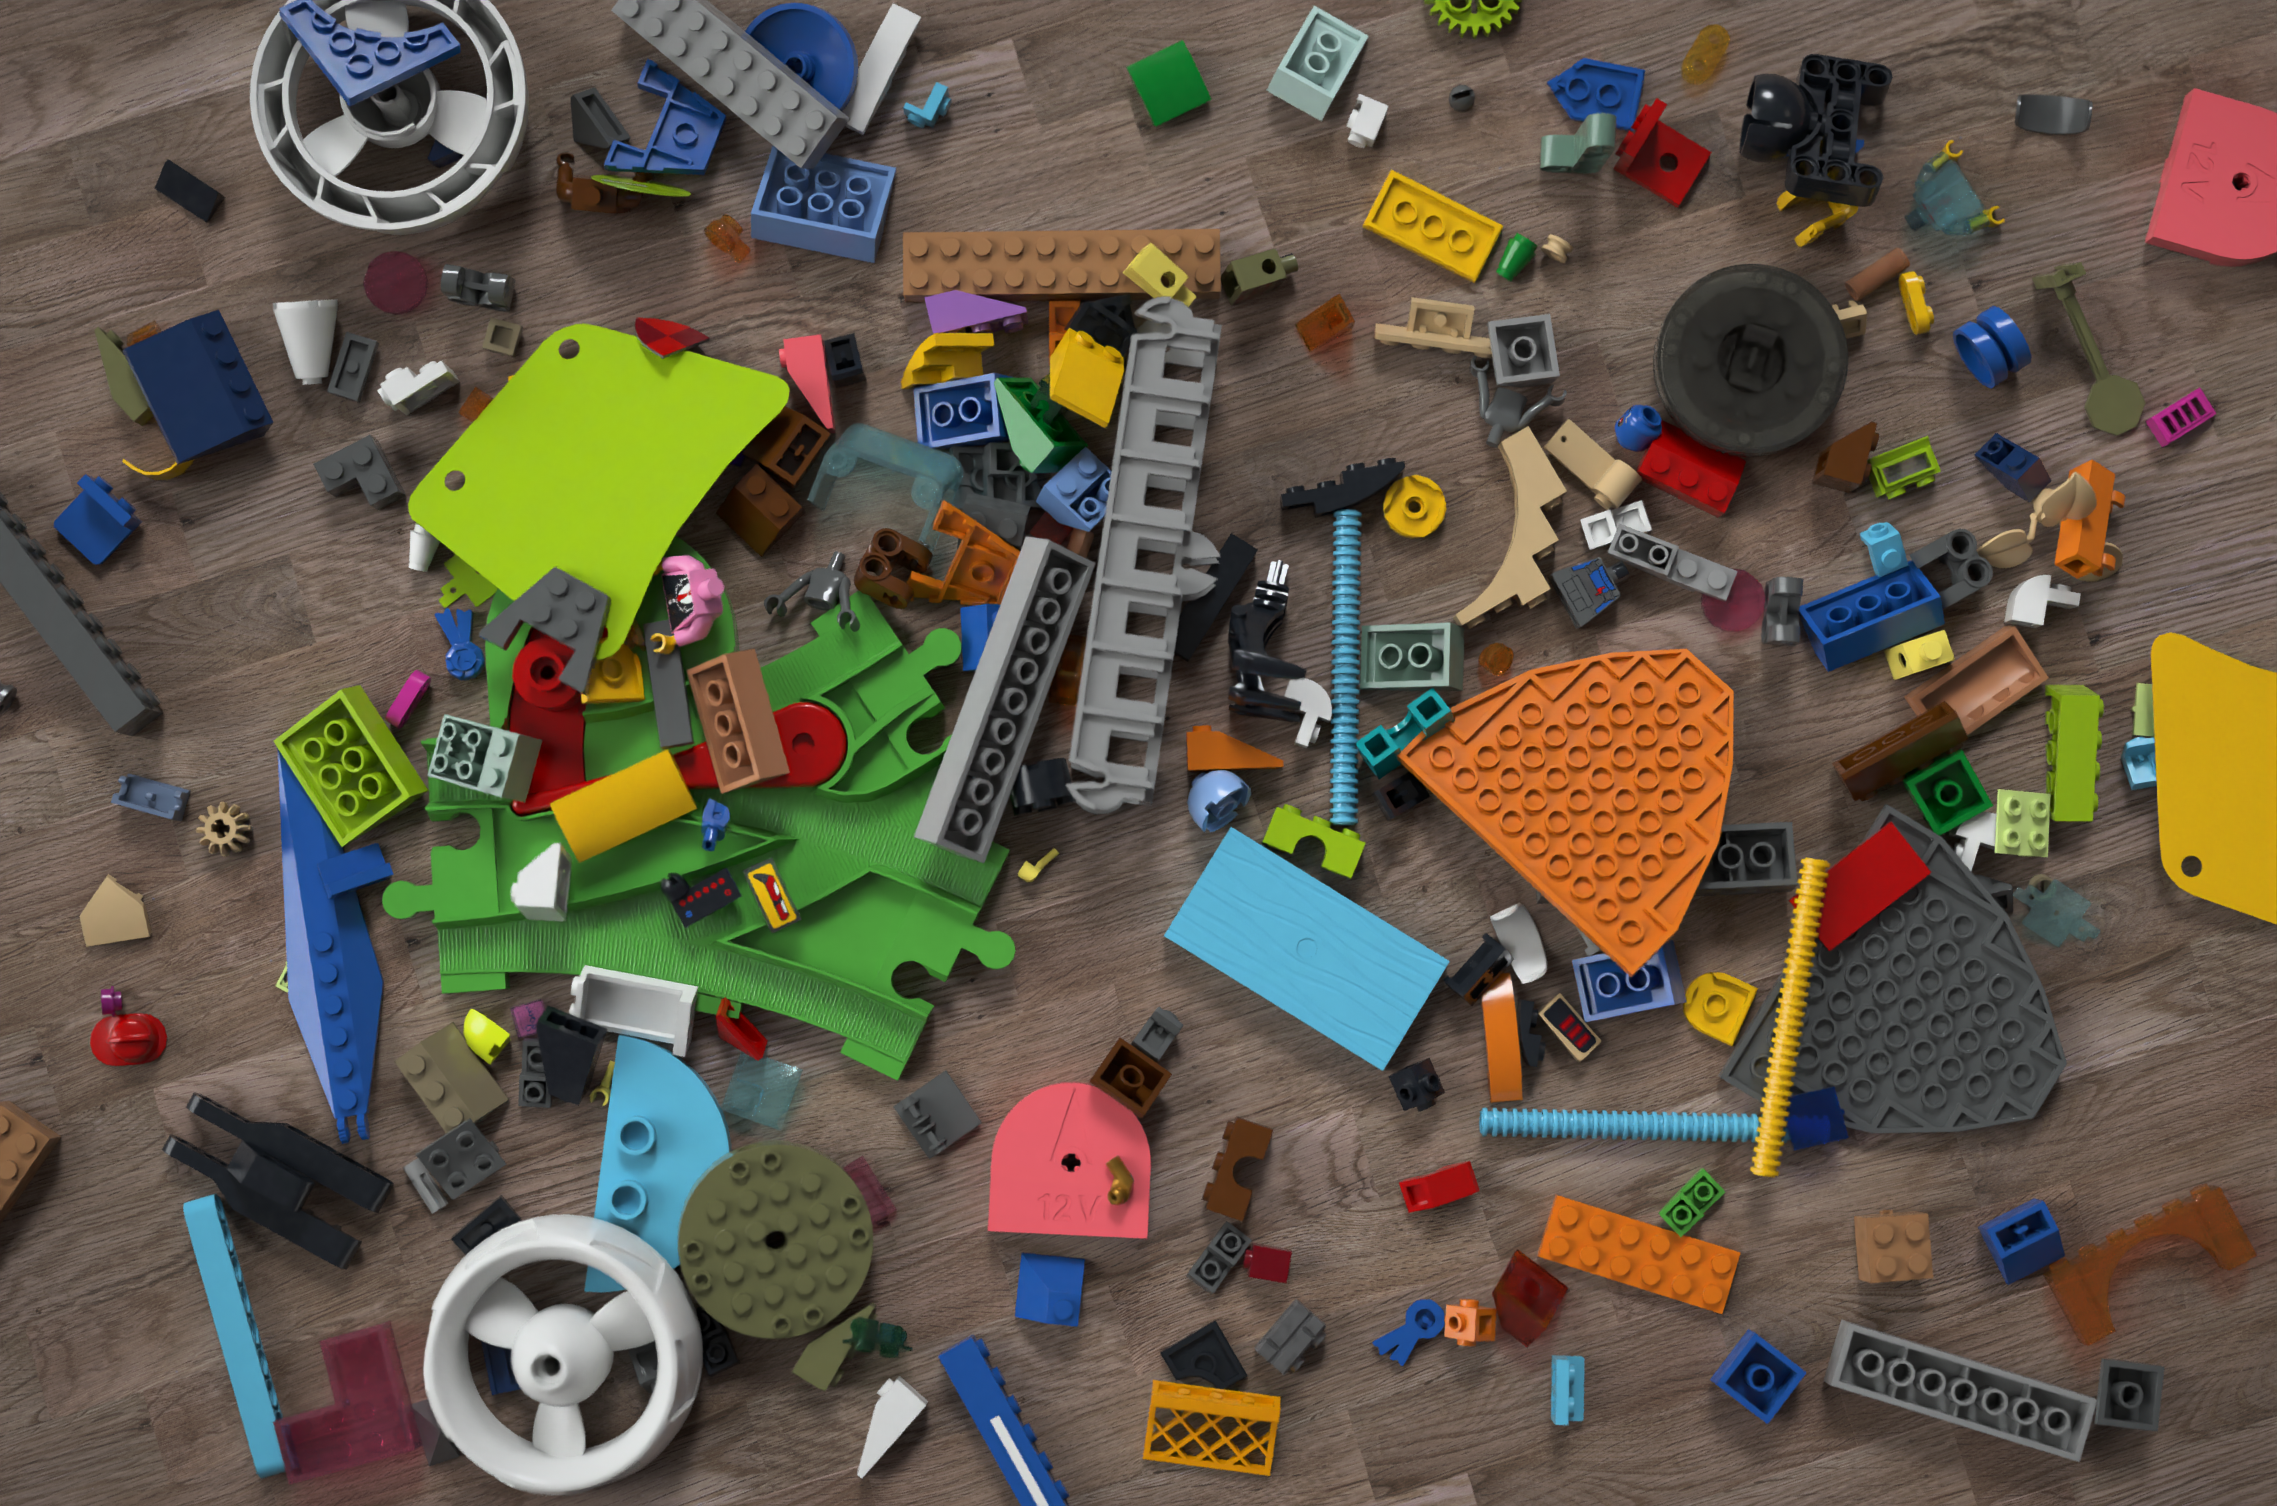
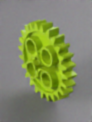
[1424,0,1523,39]

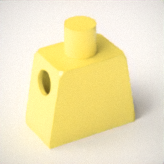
[1123,243,1196,307]
[1884,630,1955,680]

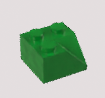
[1902,749,1993,836]

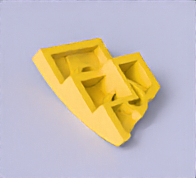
[901,333,994,389]

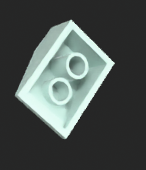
[1266,6,1369,121]

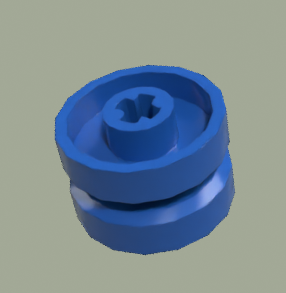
[1953,306,2032,389]

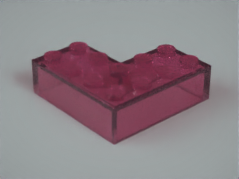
[273,1320,423,1485]

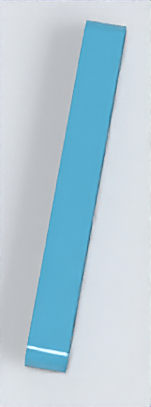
[183,1193,295,1479]

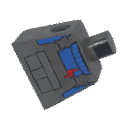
[1548,557,1630,629]

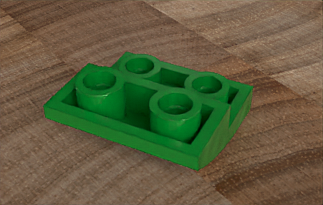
[1126,40,1212,127]

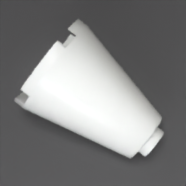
[273,299,338,385]

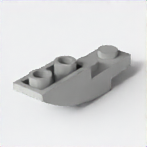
[1607,523,1738,602]

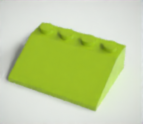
[273,685,429,847]

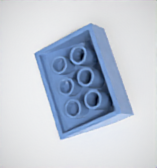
[751,146,896,263]

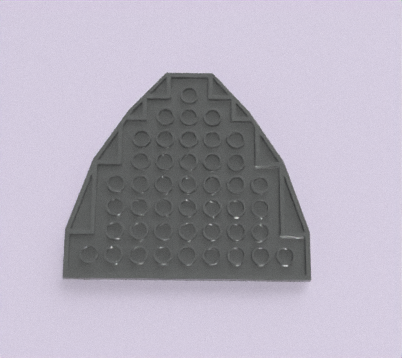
[1718,804,2067,1133]

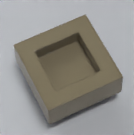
[482,317,523,358]

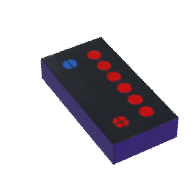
[670,868,742,928]

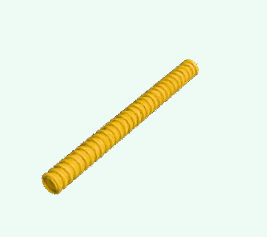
[1750,857,1830,1177]

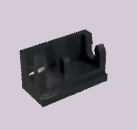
[1443,933,1514,1006]

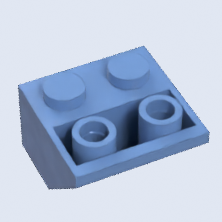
[1036,447,1112,532]

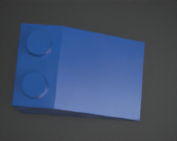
[913,373,1014,451]
[1572,940,1687,1022]

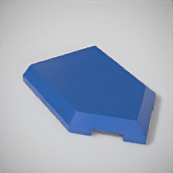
[1547,58,1645,132]

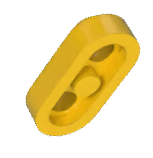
[1899,271,1934,335]

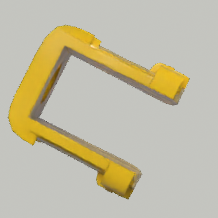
[1776,190,1859,247]

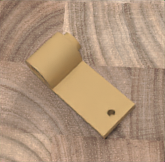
[1543,419,1642,510]

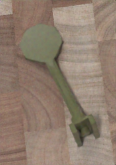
[2032,262,2145,436]

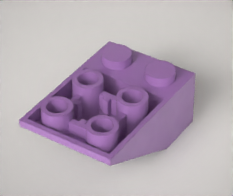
[924,290,1028,334]

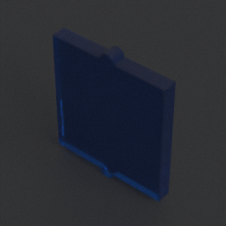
[1784,1087,1849,1151]

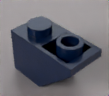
[1974,433,2052,503]

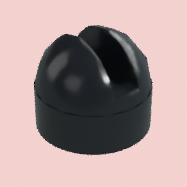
[660,873,689,901]

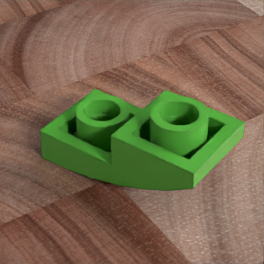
[1658,1168,1725,1237]

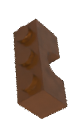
[1201,1116,1273,1221]

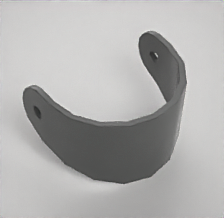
[2014,94,2093,135]

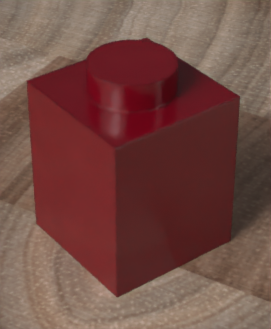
[1243,1243,1292,1284]

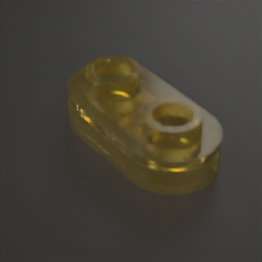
[1680,24,1730,85]

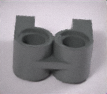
[441,264,515,312]
[1910,528,1993,609]
[1761,577,1803,646]

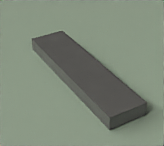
[643,620,694,750]

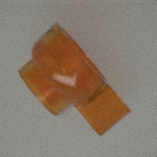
[703,214,751,263]

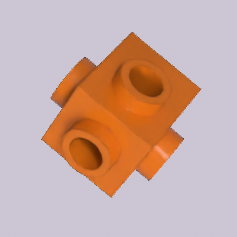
[1444,1299,1497,1346]

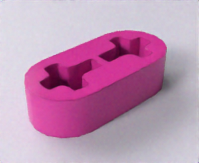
[385,669,431,729]

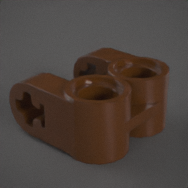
[854,528,933,609]

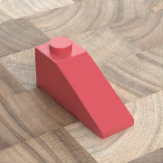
[779,334,836,433]

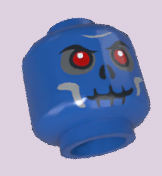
[1615,405,1662,452]

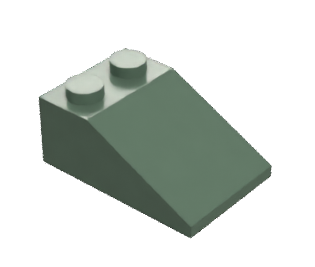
[1360,622,1464,692]

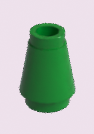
[1496,233,1538,282]

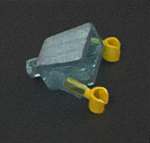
[1904,140,2005,236]

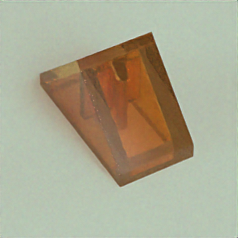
[1295,294,1355,352]

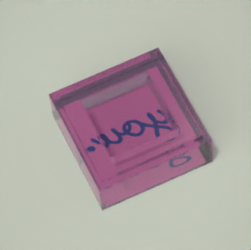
[510,999,545,1039]

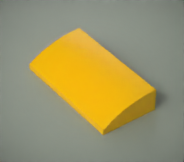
[550,749,697,863]

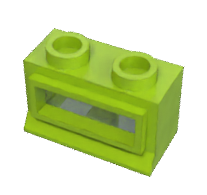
[1867,436,1941,500]

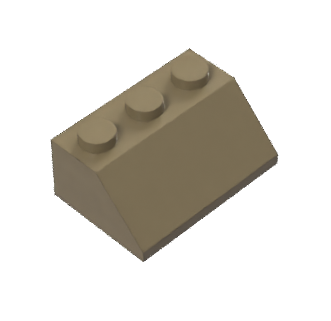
[394,1022,509,1134]

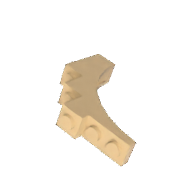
[1453,426,1567,629]

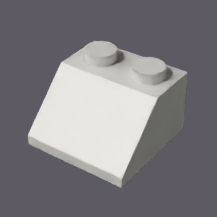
[511,843,572,921]

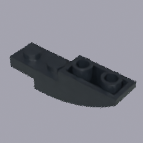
[1280,458,1405,518]

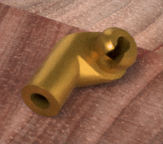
[1105,1155,1134,1205]

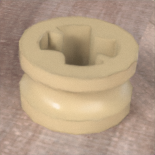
[1541,234,1573,263]

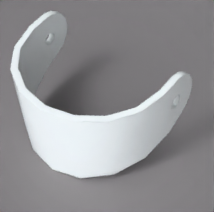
[1490,903,1547,983]

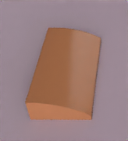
[1904,625,2049,735]

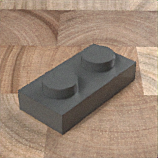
[327,332,379,403]

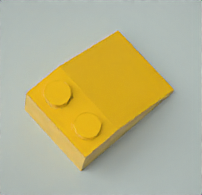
[1050,328,1124,428]

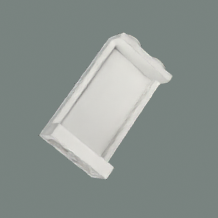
[569,965,698,1057]

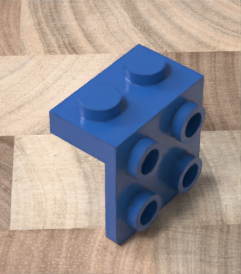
[54,474,142,565]

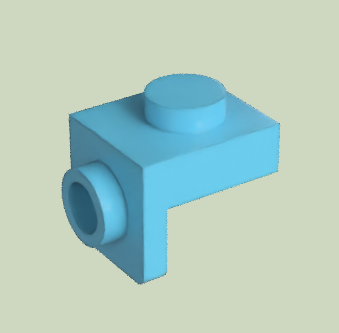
[903,82,951,128]
[1860,522,1908,577]
[2121,737,2157,790]

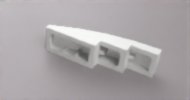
[842,3,921,135]

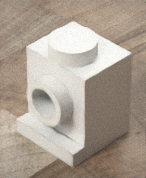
[1346,94,1388,148]

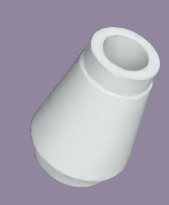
[409,523,440,572]

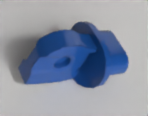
[702,798,730,851]

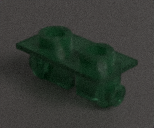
[842,1317,913,1358]

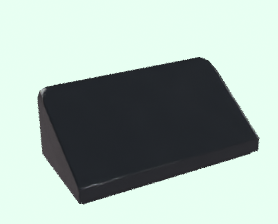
[154,159,225,223]

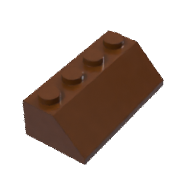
[1832,701,1968,802]

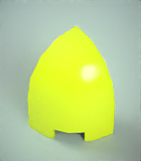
[463,1009,511,1065]

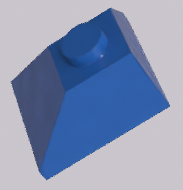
[1015,1252,1085,1327]

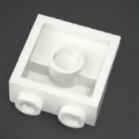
[378,361,460,415]

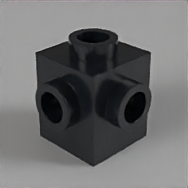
[1388,1058,1445,1112]

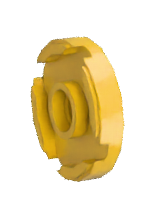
[1383,475,1446,539]

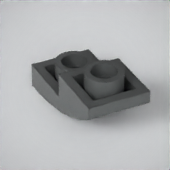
[518,1038,553,1108]
[1186,1221,1252,1295]

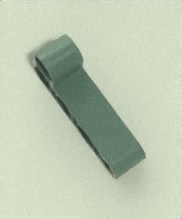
[1540,113,1616,173]

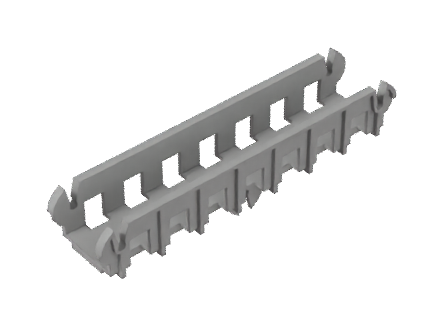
[1066,296,1222,815]

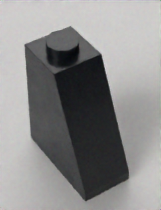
[536,1005,608,1106]

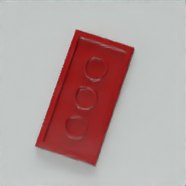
[1788,822,1932,951]

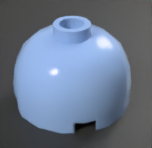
[1187,770,1251,832]

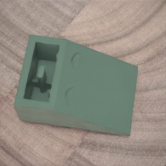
[427,714,542,802]

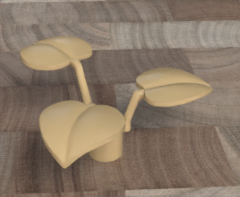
[1976,472,2123,582]

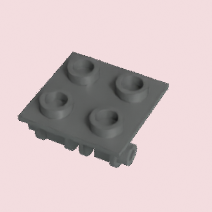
[893,1070,982,1159]
[416,1118,506,1200]

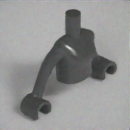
[1470,356,1567,448]
[764,551,860,632]

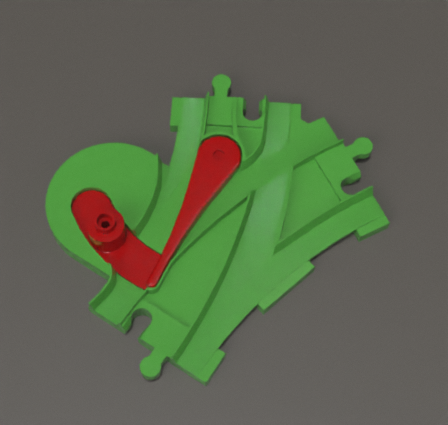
[382,535,1016,1081]

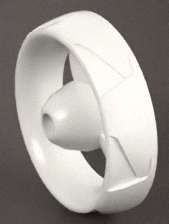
[250,0,529,235]
[423,1215,703,1495]

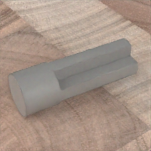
[403,1158,448,1214]

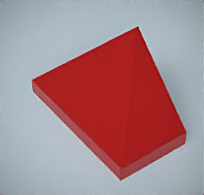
[716,997,768,1061]

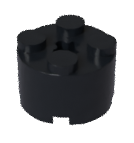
[1009,758,1076,816]

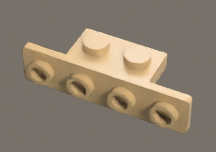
[1375,298,1492,358]

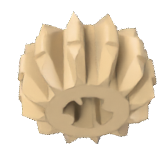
[196,802,253,856]

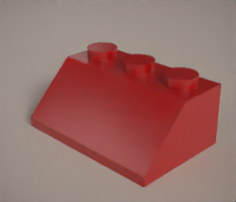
[1636,420,1746,518]

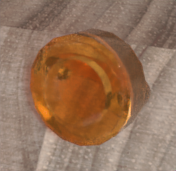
[1478,642,1514,676]

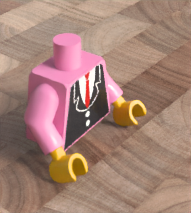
[650,555,724,655]

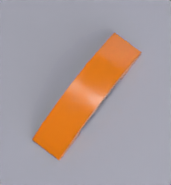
[1480,973,1523,1103]

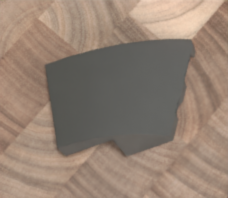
[950,442,1043,511]

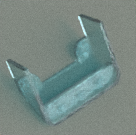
[807,423,963,551]

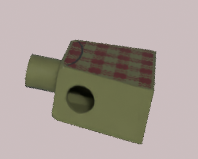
[1221,249,1298,306]

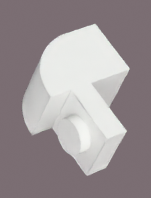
[2004,575,2081,628]
[1284,678,1332,748]
[1949,812,1996,871]

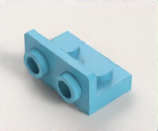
[1551,1355,1585,1425]

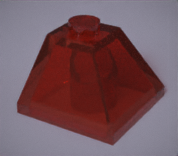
[1492,1249,1568,1348]

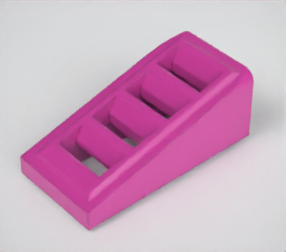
[2145,387,2217,447]

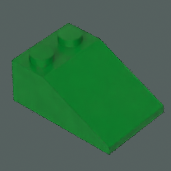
[994,378,1088,474]

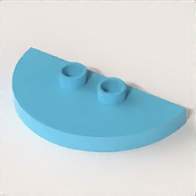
[584,1035,732,1292]

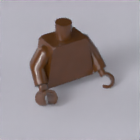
[556,152,654,214]

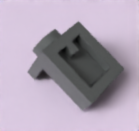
[629,1341,658,1393]

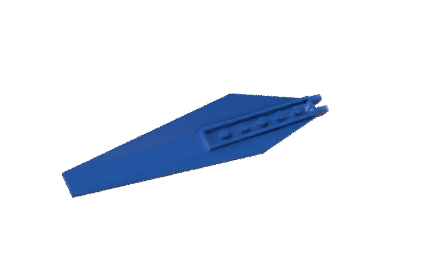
[277,748,384,1144]

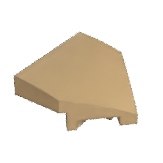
[80,874,152,947]

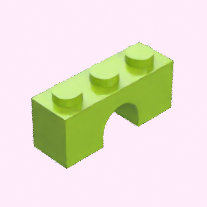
[1262,804,1366,879]

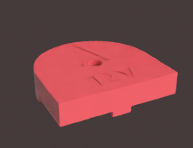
[2145,88,2277,267]
[988,1082,1151,1239]

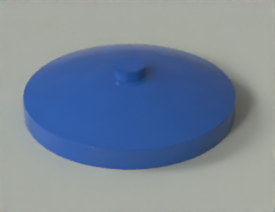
[745,3,858,111]

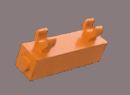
[2054,459,2125,579]

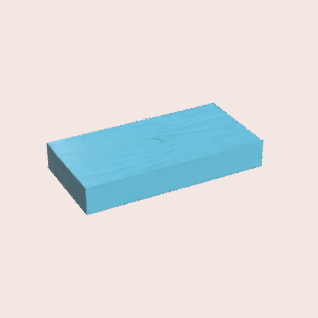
[1164,827,1450,1071]

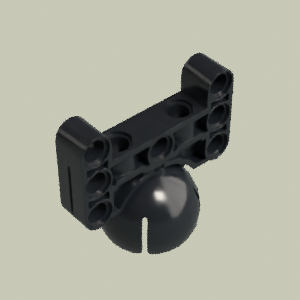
[1739,54,1893,207]

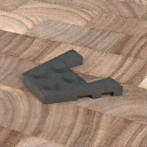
[478,567,611,696]

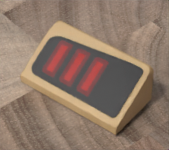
[1538,993,1601,1062]

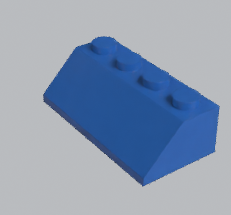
[1798,560,1945,672]

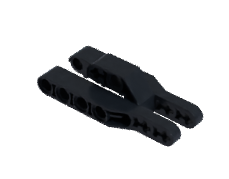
[162,1092,394,1270]

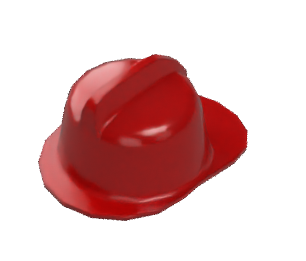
[90,1013,167,1066]

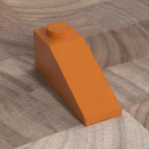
[1186,725,1284,772]

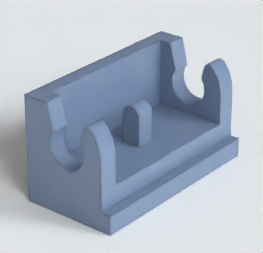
[111,773,191,821]

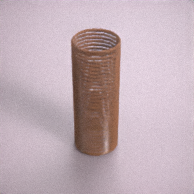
[1845,247,1910,301]

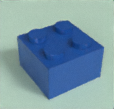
[1710,1329,1807,1424]

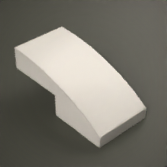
[1580,500,1653,550]

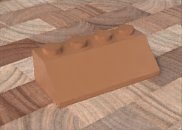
[686,649,790,794]

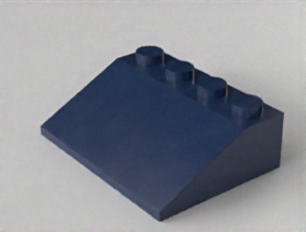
[123,310,274,465]

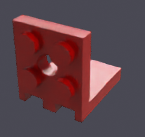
[1613,98,1712,208]

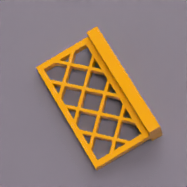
[1143,1380,1280,1476]

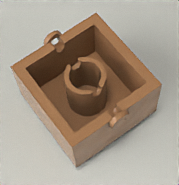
[1854,1210,1933,1283]

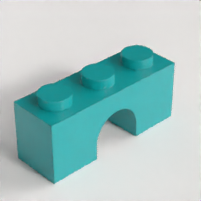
[1355,687,1455,780]

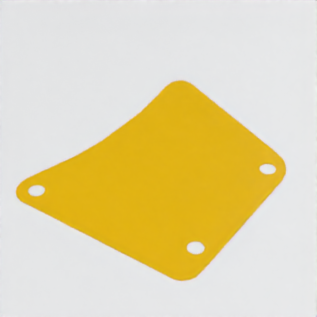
[2151,632,2277,925]

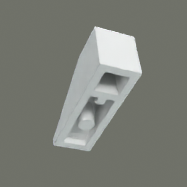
[857,1376,928,1478]

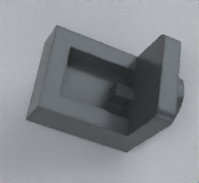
[1130,1007,1184,1063]

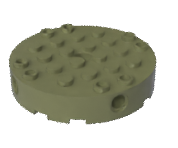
[677,1140,873,1339]

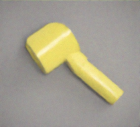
[1018,848,1059,882]
[590,1060,615,1106]

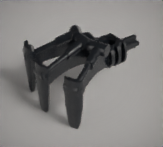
[1228,560,1307,722]

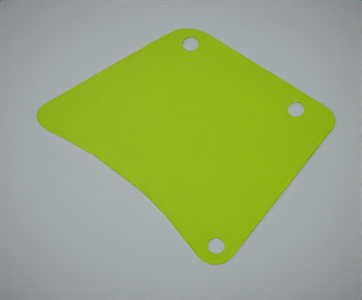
[408,324,790,660]

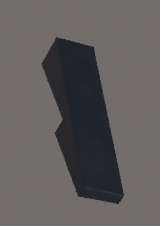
[1174,533,1258,662]

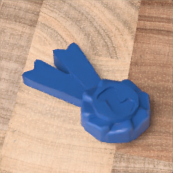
[435,608,485,681]
[1372,1299,1444,1366]

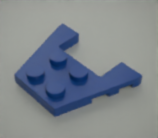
[604,59,726,175]

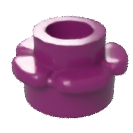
[101,986,122,1017]

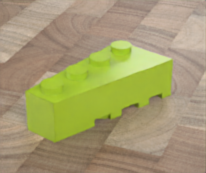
[2045,685,2104,821]

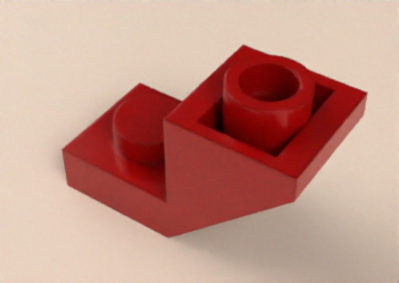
[1399,1161,1480,1213]

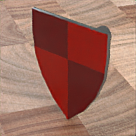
[634,317,710,359]

